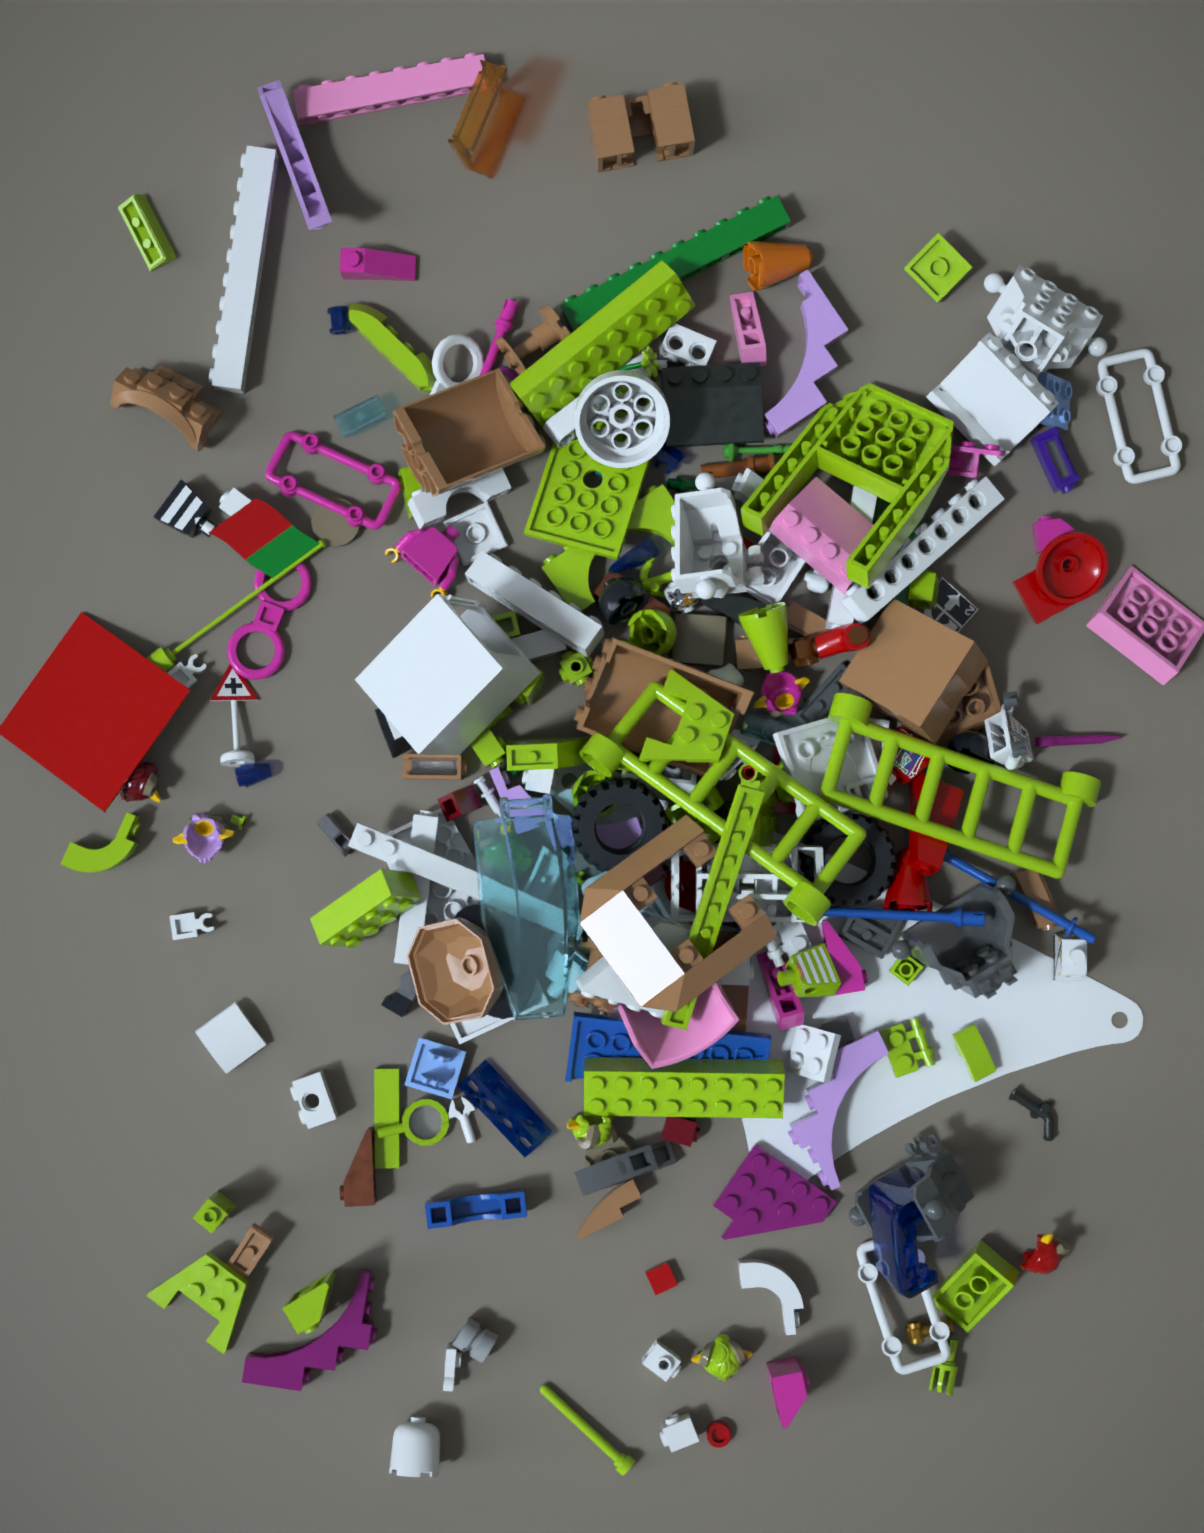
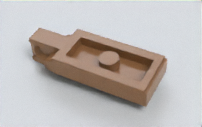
[227,1223,275,1279]

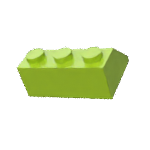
[282,1270,337,1335]

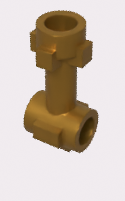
[905,1318,954,1344]

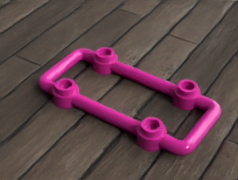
[265,431,402,530]

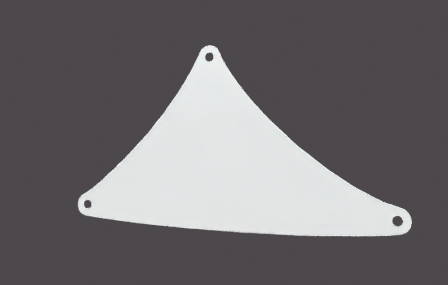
[552,764,1143,1180]

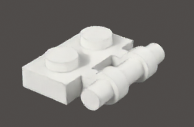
[766,922,812,967]

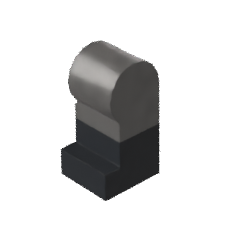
[381,971,416,1017]

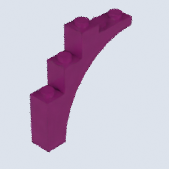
[242,1269,377,1391]

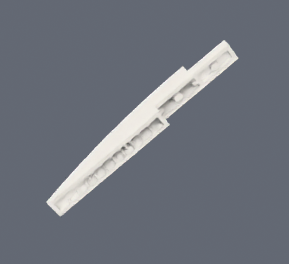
[348,823,583,941]

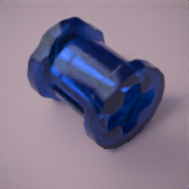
[327,306,351,335]

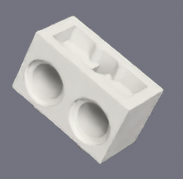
[659,323,717,367]

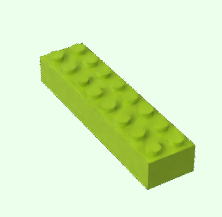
[509,260,696,428]
[584,1057,785,1119]

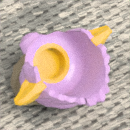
[173,812,235,864]

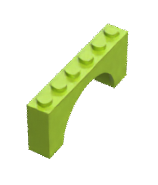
[542,484,675,613]

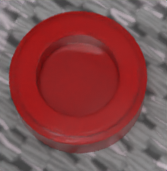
[706,1421,731,1448]

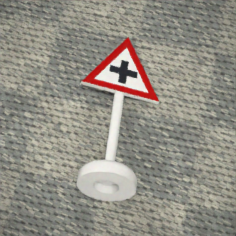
[210,664,259,767]

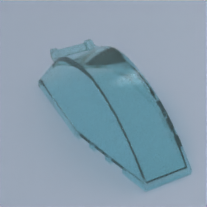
[473,794,580,1021]

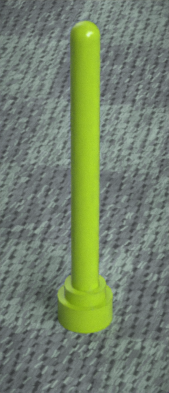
[540,1384,635,1476]

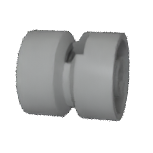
[452,1317,498,1364]

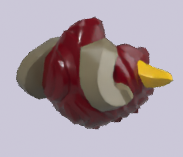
[119,761,161,802]

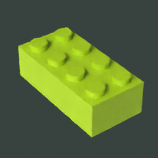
[310,869,422,948]

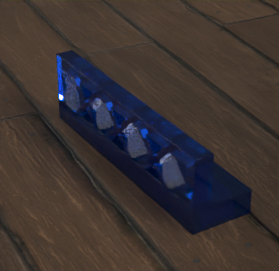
[457,1059,553,1158]

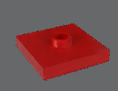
[1012,569,1075,625]

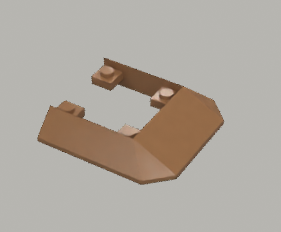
[580,815,777,1012]

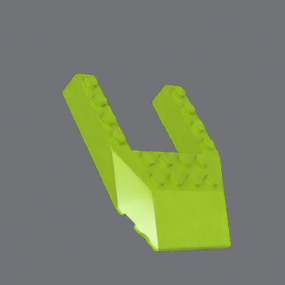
[741,383,954,589]

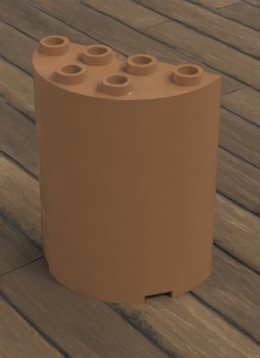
[393,368,546,497]

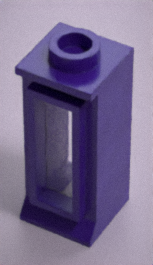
[1030,426,1081,494]

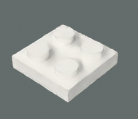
[786,1024,841,1084]

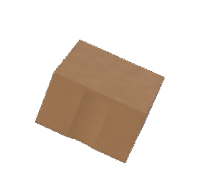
[839,598,988,744]

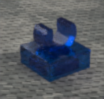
[655,442,686,475]

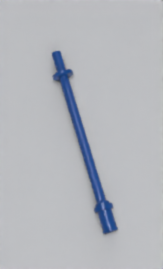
[942,846,1097,944]
[824,907,985,928]

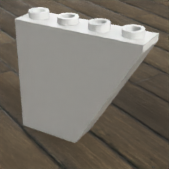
[575,914,692,1018]

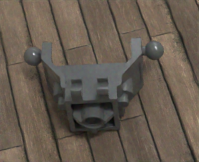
[892,875,1018,999]
[849,1134,975,1245]

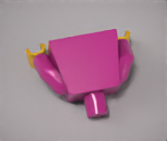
[385,525,460,598]

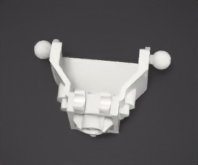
[984,265,1108,378]
[671,472,764,599]

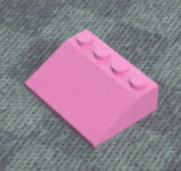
[769,477,873,594]
[1086,565,1204,686]

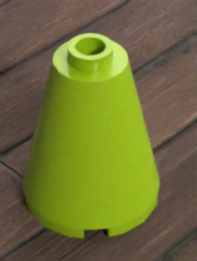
[739,602,788,673]

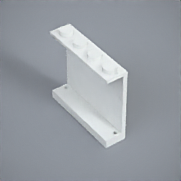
[926,332,1059,467]

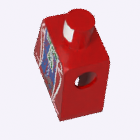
[878,725,930,788]

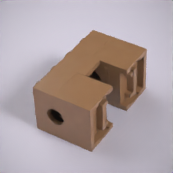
[587,82,695,173]

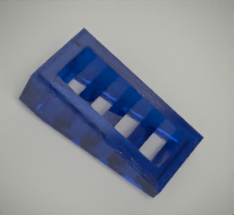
[608,538,660,574]

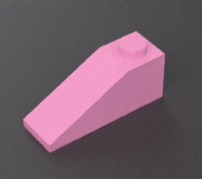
[729,291,767,366]

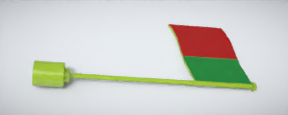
[146,498,326,673]

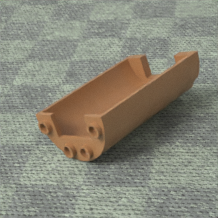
[574,637,754,777]

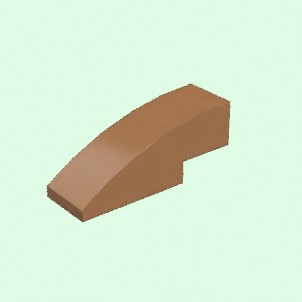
[577,1179,642,1240]

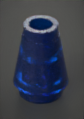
[234,763,272,788]

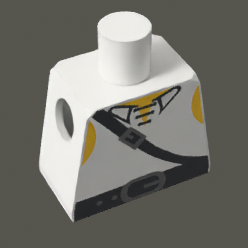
[1053,934,1087,981]

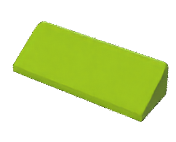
[118,194,176,271]

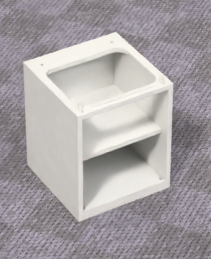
[355,594,540,755]

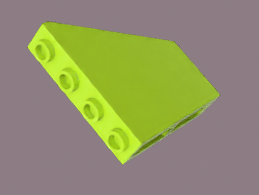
[506,737,591,771]

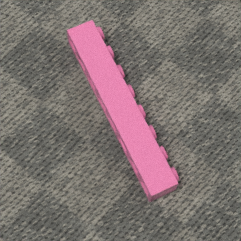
[292,53,490,126]

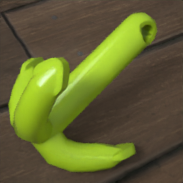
[640,557,672,598]

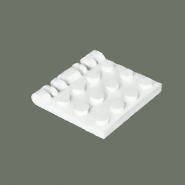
[773,718,888,820]

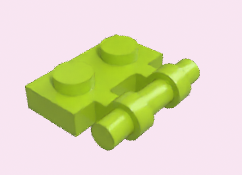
[879,1017,935,1078]

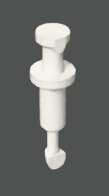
[473,775,511,827]

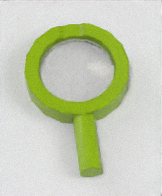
[377,1098,449,1146]

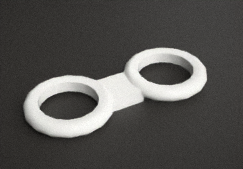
[430,334,484,395]

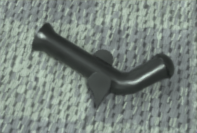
[1009,1087,1055,1141]

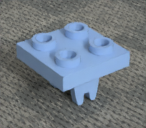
[1038,372,1073,431]
[405,1037,467,1099]

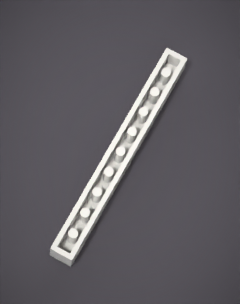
[209,146,279,394]

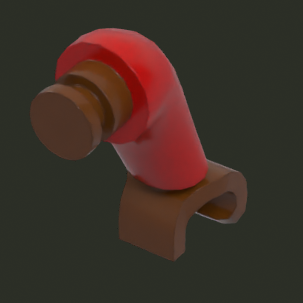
[790,623,870,667]

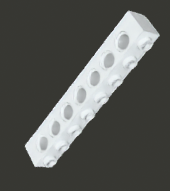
[841,476,1004,624]

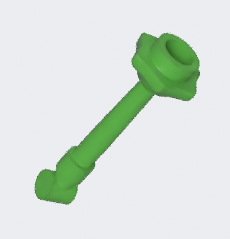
[723,444,791,462]

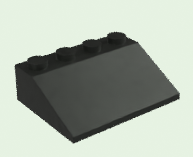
[662,363,764,448]

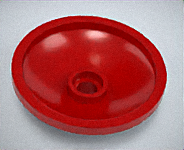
[1036,531,1108,604]

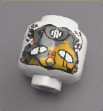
[664,581,699,614]

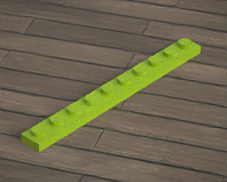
[661,784,765,1030]

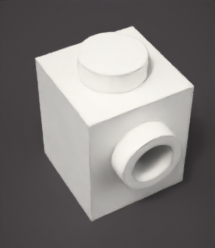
[642,1339,682,1382]
[659,1413,699,1453]

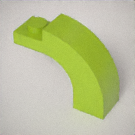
[60,812,141,873]

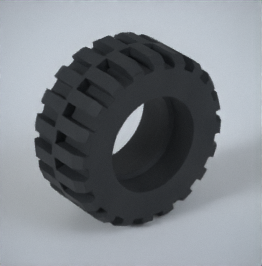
[571,777,668,872]
[800,813,897,907]

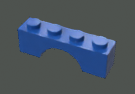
[425,1188,528,1229]

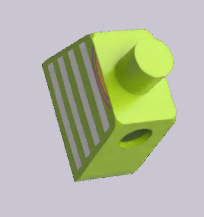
[777,943,841,997]

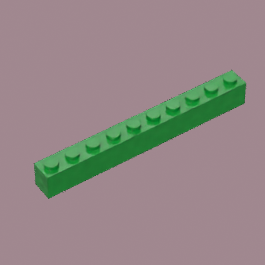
[560,195,791,332]

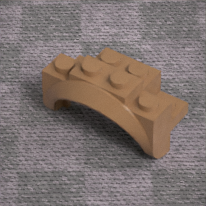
[110,365,222,451]

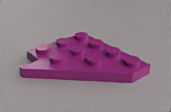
[713,1144,837,1240]

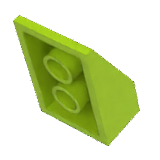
[933,1240,1019,1333]

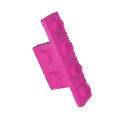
[946,441,1006,478]

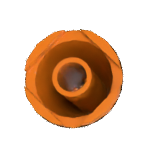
[743,241,813,291]

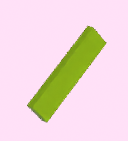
[374,1068,400,1169]

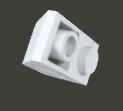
[731,468,764,504]

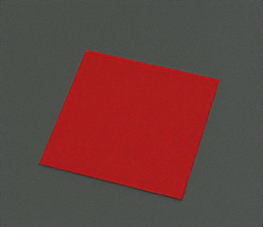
[0,612,191,812]

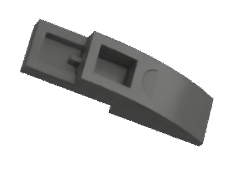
[574,1140,677,1196]

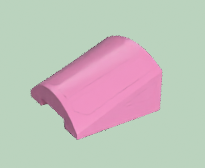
[617,980,739,1069]

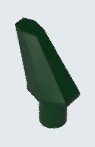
[667,476,697,492]

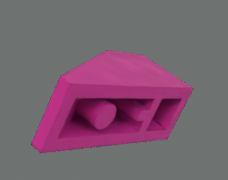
[340,248,416,281]
[821,921,868,995]
[757,952,804,1031]

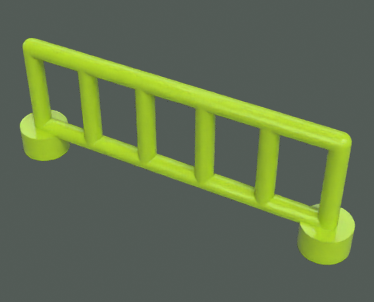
[579,681,867,926]
[819,693,1102,879]

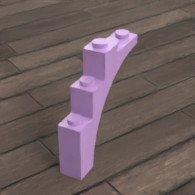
[257,79,332,230]
[788,1029,889,1190]

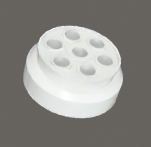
[574,370,670,468]

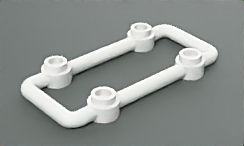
[1096,348,1182,484]
[857,1239,951,1375]

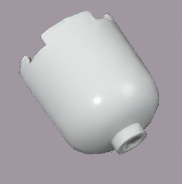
[389,1417,440,1477]

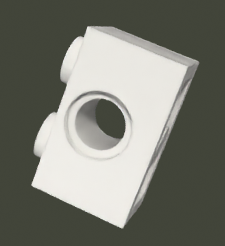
[290,1070,339,1129]

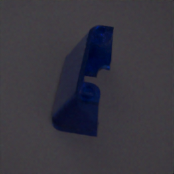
[869,1176,938,1299]

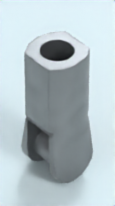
[316,813,352,857]

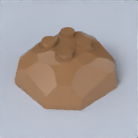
[407,918,504,1025]

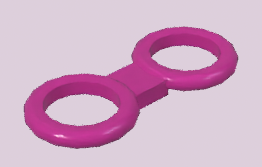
[227,562,312,680]

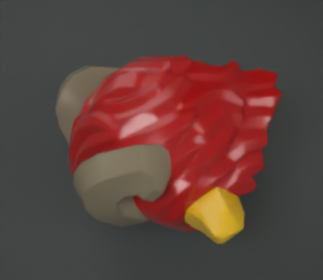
[1020,1233,1071,1274]

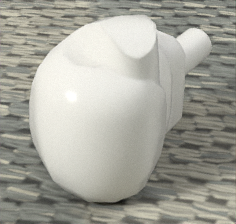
[804,569,830,594]

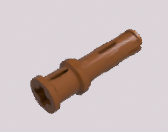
[701,453,775,478]

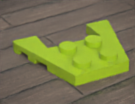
[639,670,734,762]
[147,1251,249,1354]

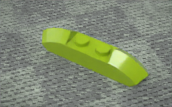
[349,303,436,392]

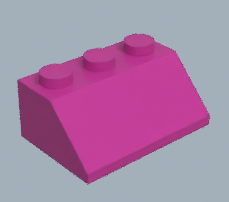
[766,1356,810,1428]

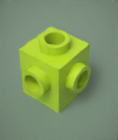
[558,650,593,687]

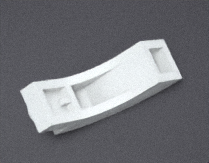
[738,1259,804,1335]

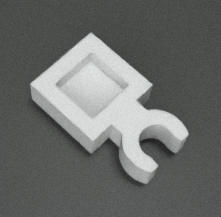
[168,654,207,688]
[169,912,215,940]
[443,1344,462,1392]

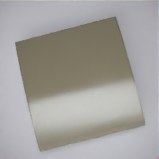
[672,613,728,666]

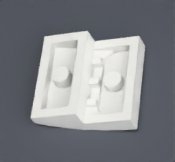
[195,1002,266,1074]

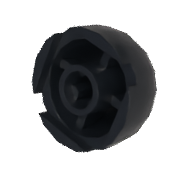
[599,577,649,625]
[947,730,995,775]

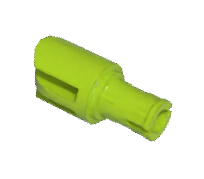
[928,1337,959,1396]

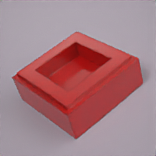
[645,1261,678,1295]

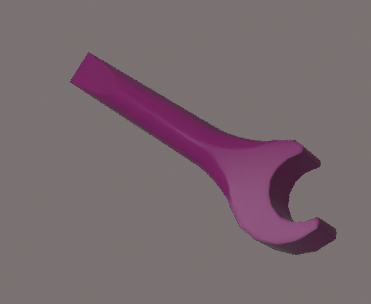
[1035,734,1123,747]

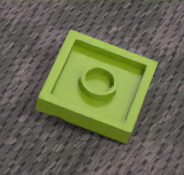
[903,233,973,303]

